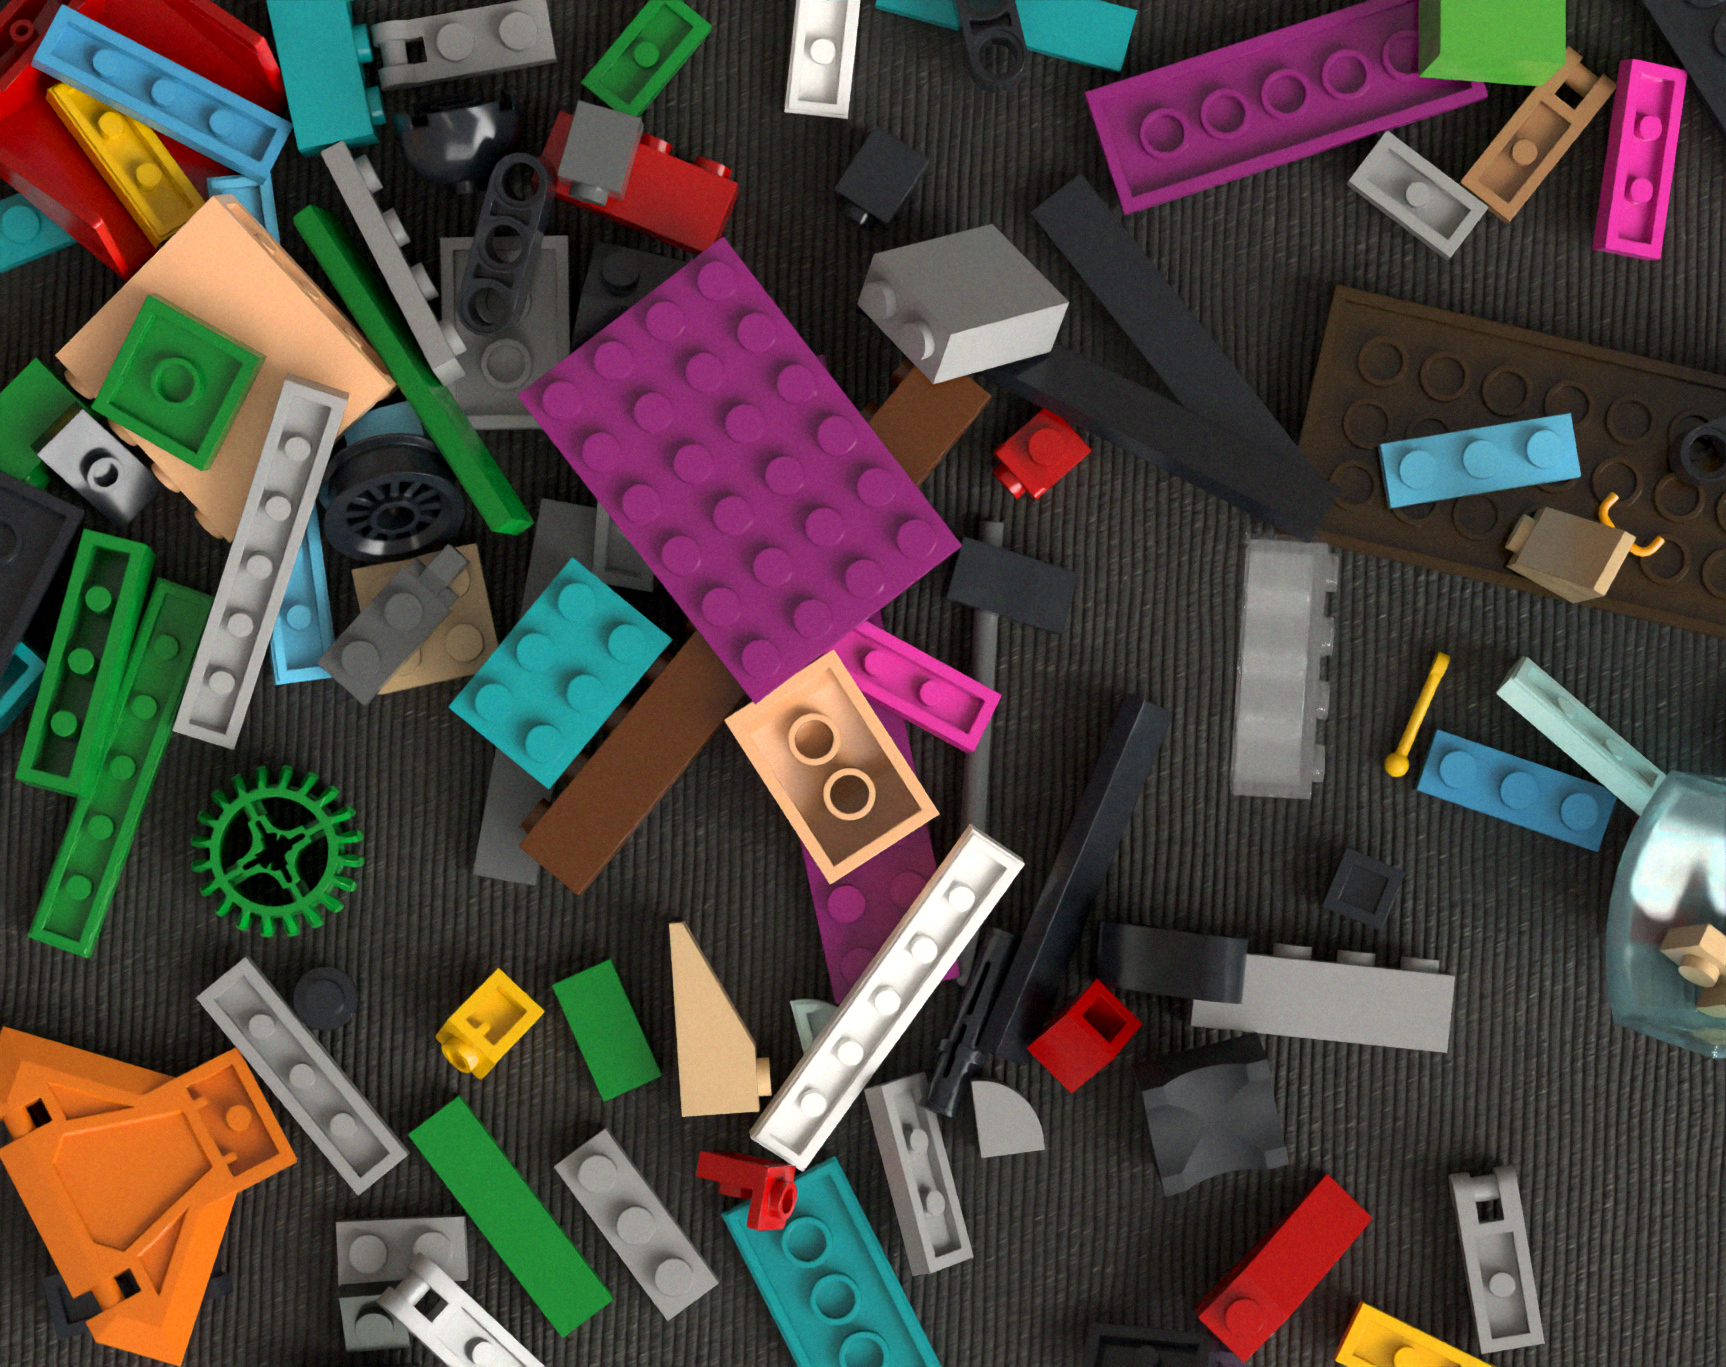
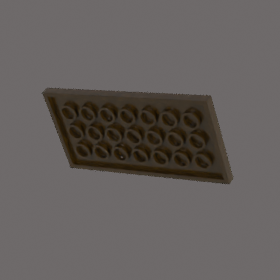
[1275,284,1726,640]

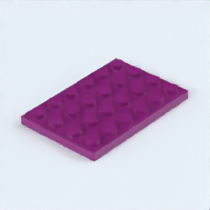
[517,237,962,705]

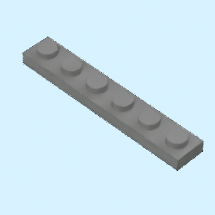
[172,373,350,750]

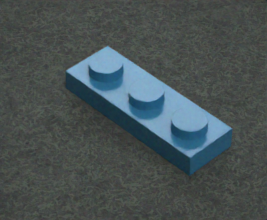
[1414,729,1617,852]

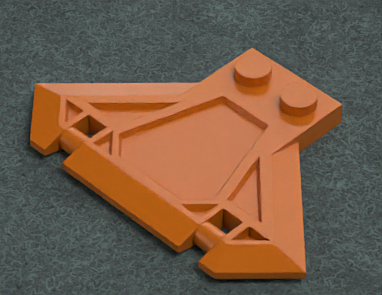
[0,1026,297,1367]

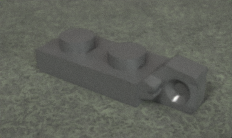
[316,544,470,706]

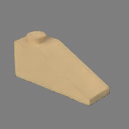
[1505,507,1636,603]
[669,921,772,1117]

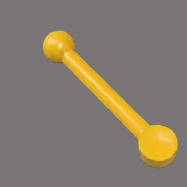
[1384,651,1451,777]

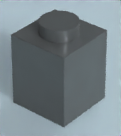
[557,100,644,206]

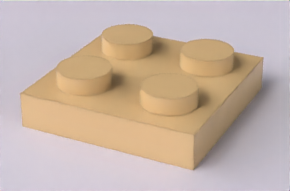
[352,543,500,695]

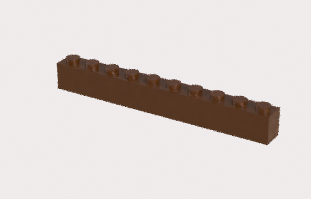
[518,357,991,895]

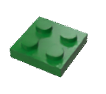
[91,293,267,471]

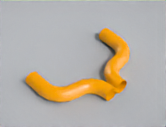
[1598,492,1665,557]

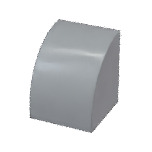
[970,1077,1045,1158]

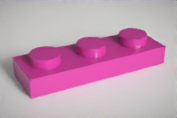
[1592,59,1687,261]
[809,621,1002,753]

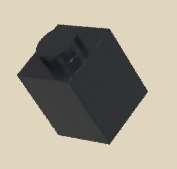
[834,125,930,232]

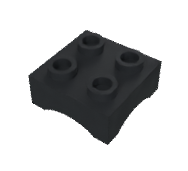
[1132,1032,1289,1196]

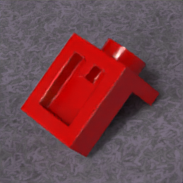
[992,408,1092,502]
[696,1150,797,1231]

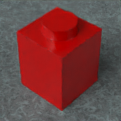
[1026,979,1142,1094]

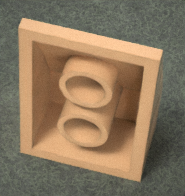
[724,649,940,884]

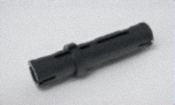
[918,926,1022,1120]

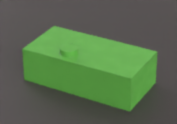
[1418,0,1566,87]

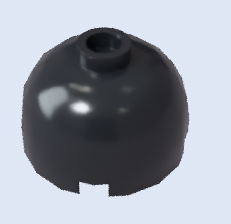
[392,89,523,195]

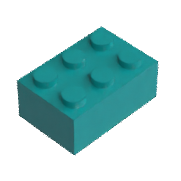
[449,557,672,789]

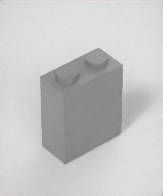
[857,224,1069,384]

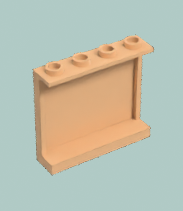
[55,194,399,543]

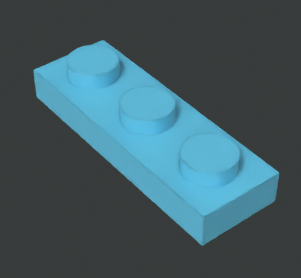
[1378,413,1581,509]

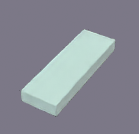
[1496,656,1668,818]

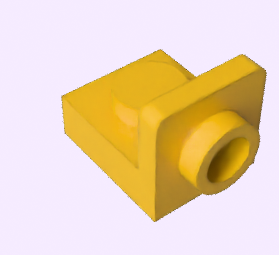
[436,968,545,1080]

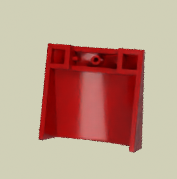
[0,0,288,282]

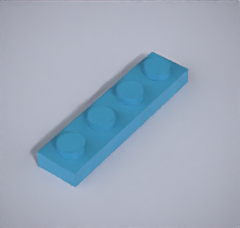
[31,4,293,185]

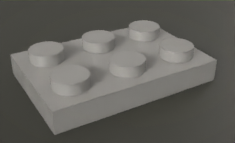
[440,235,571,430]

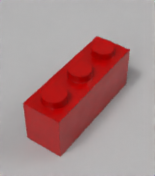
[531,110,740,256]

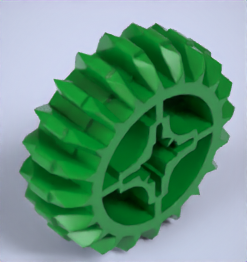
[191,765,365,937]

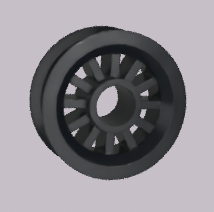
[318,433,465,563]

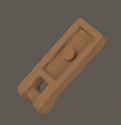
[1458,46,1617,224]

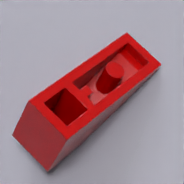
[1193,1173,1373,1363]

